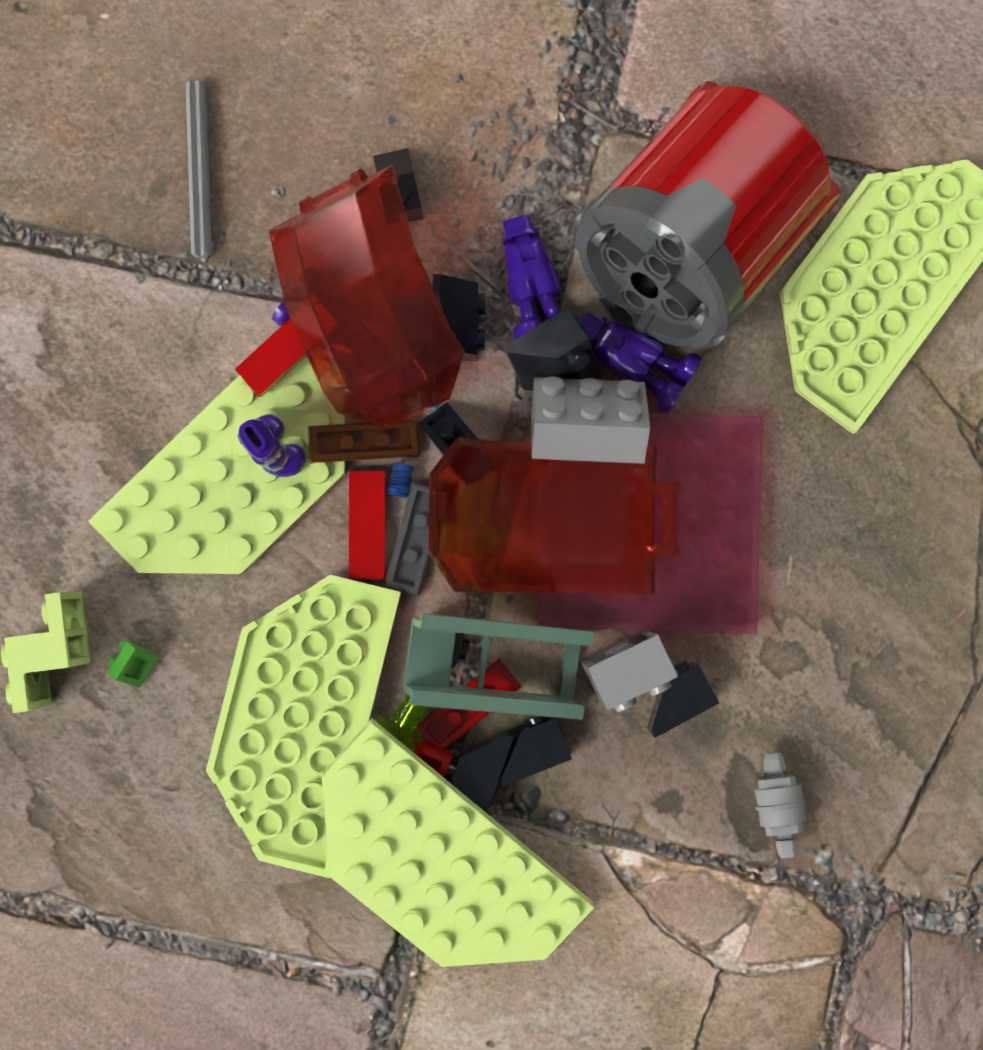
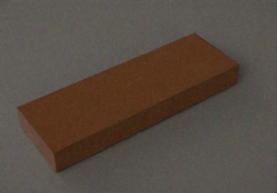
[307,420,420,464]

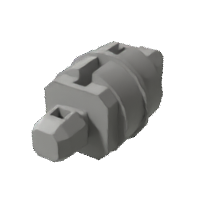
[755,752,807,858]

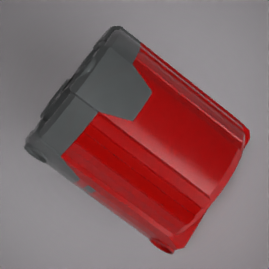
[572,81,841,350]

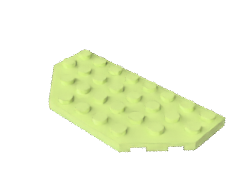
[779,159,983,434]
[88,347,348,574]
[206,575,402,878]
[322,718,594,967]

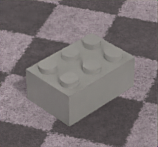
[531,376,650,464]
[580,630,678,712]

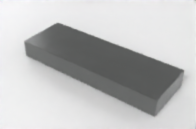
[384,482,447,596]

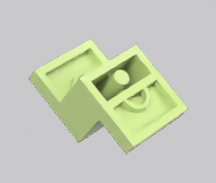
[1,591,91,713]

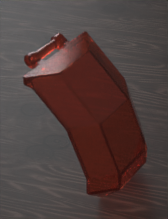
[269,165,465,428]
[428,437,681,594]

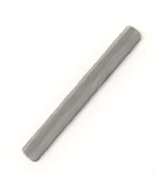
[186,80,212,258]

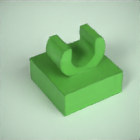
[107,641,159,688]

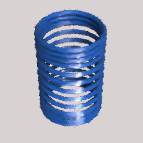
[387,462,415,498]

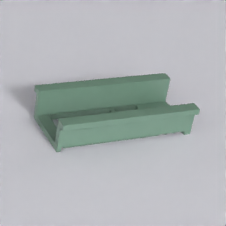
[403,613,594,720]

